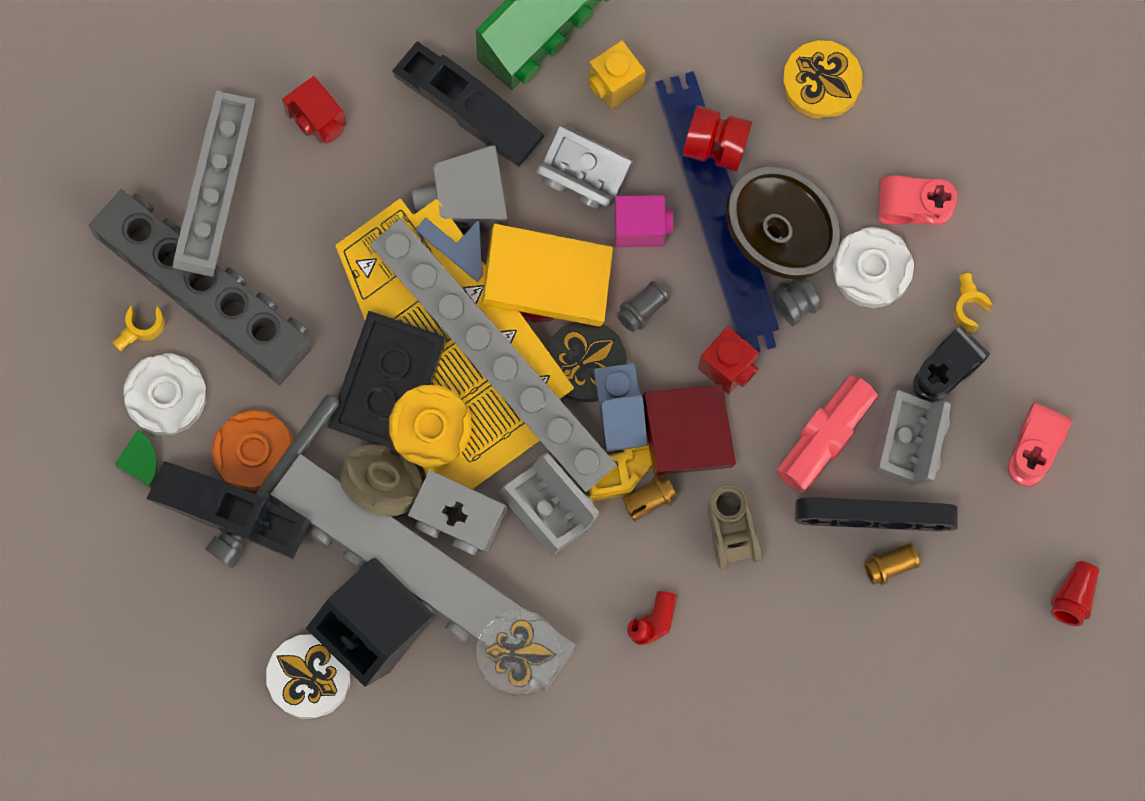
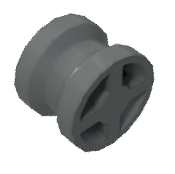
[772,278,822,326]

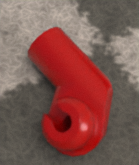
[627,591,677,645]

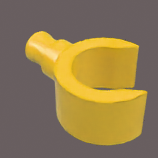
[953,273,993,332]
[112,306,165,352]

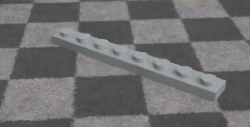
[370,218,617,493]

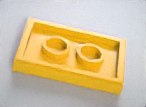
[481,224,613,327]

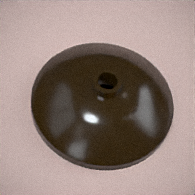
[726,167,840,279]

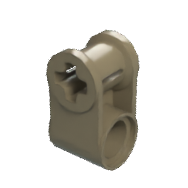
[708,485,762,570]

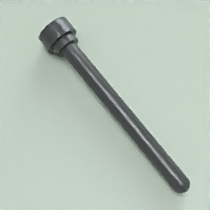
[205,394,339,569]

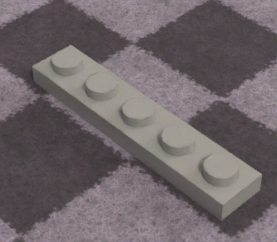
[172,90,255,277]

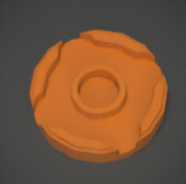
[211,410,293,493]

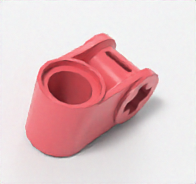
[878,176,958,225]
[1008,402,1073,487]

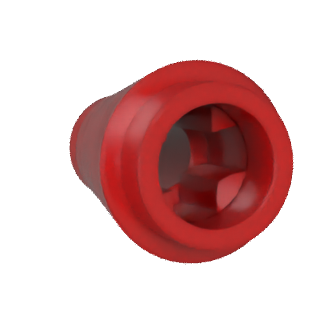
[1051,561,1099,626]

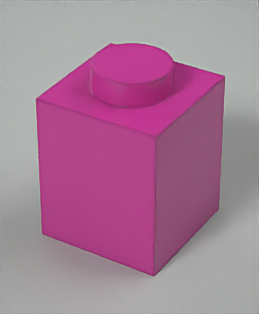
[615,195,673,247]

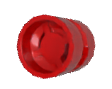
[683,105,752,172]

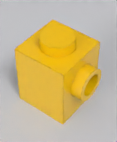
[587,40,646,110]

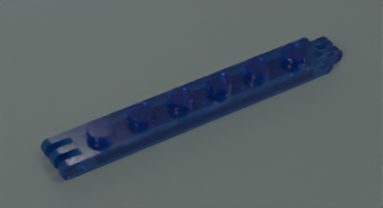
[654,71,779,352]

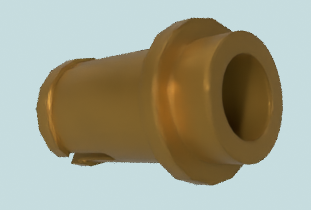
[622,475,677,522]
[863,542,920,585]

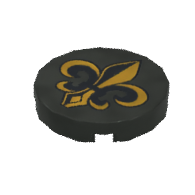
[547,322,626,402]

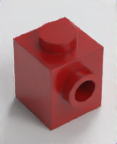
[698,326,759,395]

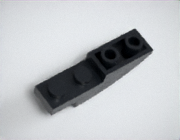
[392,41,544,167]
[146,461,311,560]

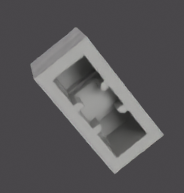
[408,470,509,556]

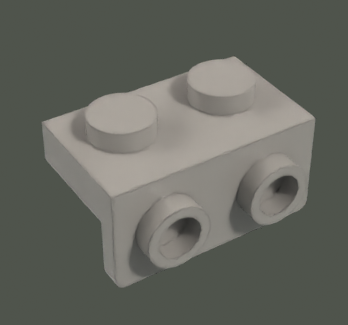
[535,125,635,209]
[871,389,951,485]
[498,452,599,556]

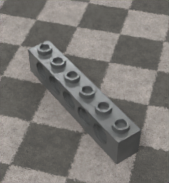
[89,189,311,386]

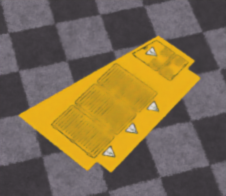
[335,199,574,489]

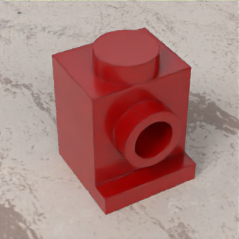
[282,75,346,144]

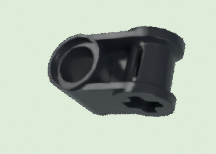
[913,325,990,403]

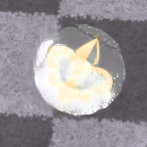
[476,609,562,696]

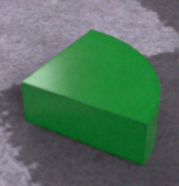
[115,430,157,488]

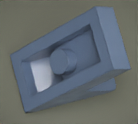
[415,218,482,282]
[594,363,647,452]

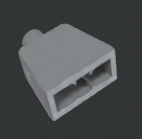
[412,145,508,231]

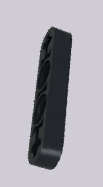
[795,497,958,531]

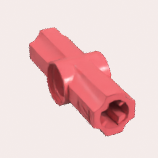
[775,374,879,494]

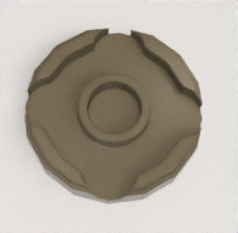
[339,444,423,516]

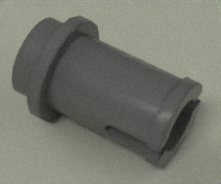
[617,281,669,332]

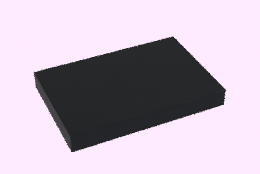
[328,311,448,452]

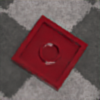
[642,385,736,475]

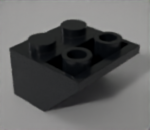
[306,558,435,687]

